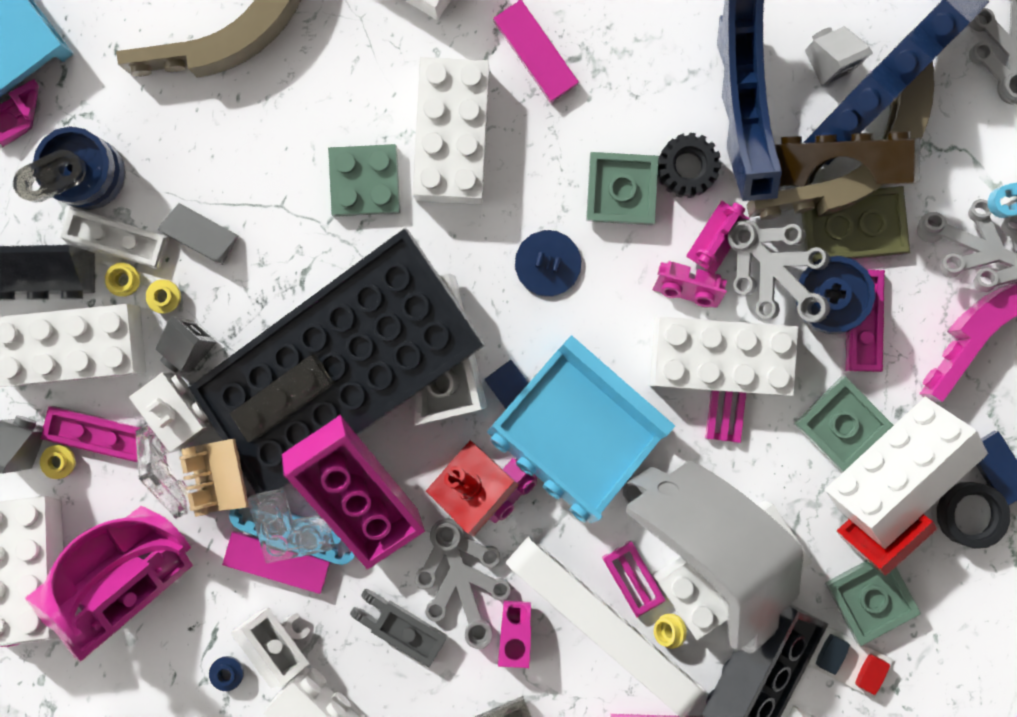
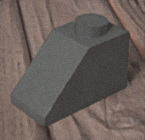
[155,316,217,373]
[0,415,43,474]

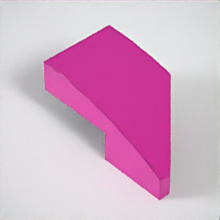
[0,79,39,147]

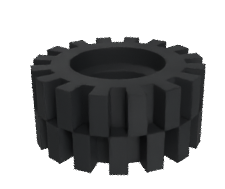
[658,132,722,198]

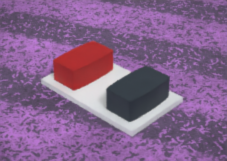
[808,626,894,699]

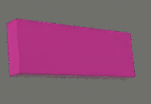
[493,0,579,104]
[845,270,885,372]
[40,406,151,463]
[222,531,331,594]

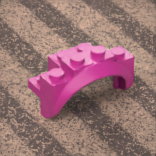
[24,506,193,662]

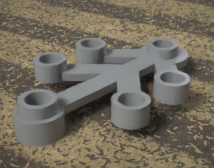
[969,0,1017,105]
[916,199,1017,292]
[728,219,830,323]
[415,518,511,649]

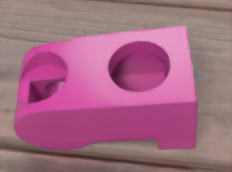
[498,601,531,668]

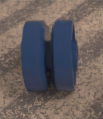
[32,126,126,210]
[796,256,875,335]

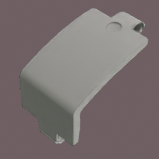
[622,461,803,653]

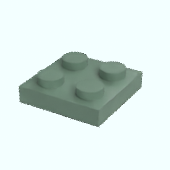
[328,144,400,217]
[586,152,659,225]
[794,376,894,473]
[825,560,921,646]

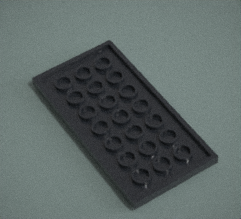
[188,228,486,501]

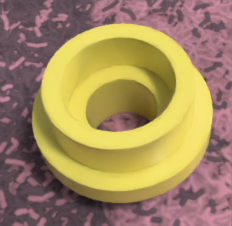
[105,263,140,297]
[146,280,181,314]
[40,445,76,479]
[653,613,687,649]

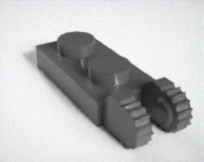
[350,589,448,667]

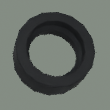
[936,482,1010,549]

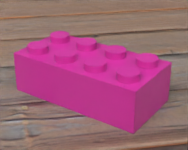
[282,415,425,570]

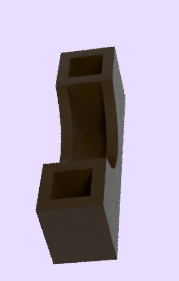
[774,131,920,187]

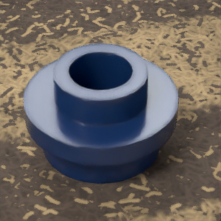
[209,656,244,691]

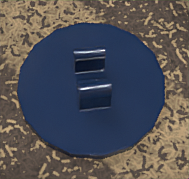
[515,230,582,297]

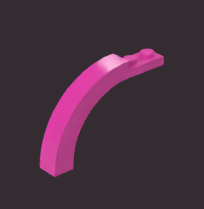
[919,282,1017,402]

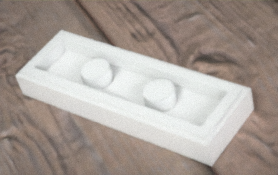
[60,207,170,270]

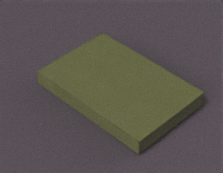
[801,186,910,262]

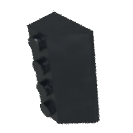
[0,245,95,301]
[701,604,829,717]

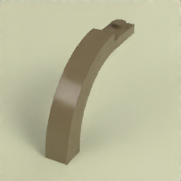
[116,0,301,78]
[746,61,935,220]

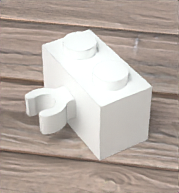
[129,372,212,453]
[231,607,310,688]

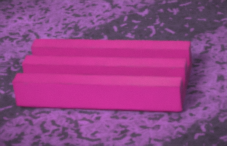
[705,390,746,443]
[602,540,666,618]

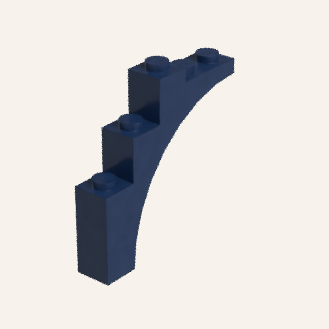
[717,0,782,201]
[804,0,989,165]

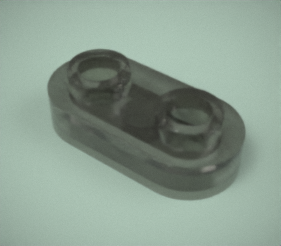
[13,150,86,203]

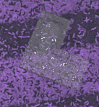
[135,425,189,519]
[247,488,335,564]

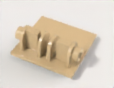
[179,438,249,517]

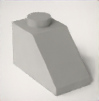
[805,26,873,86]

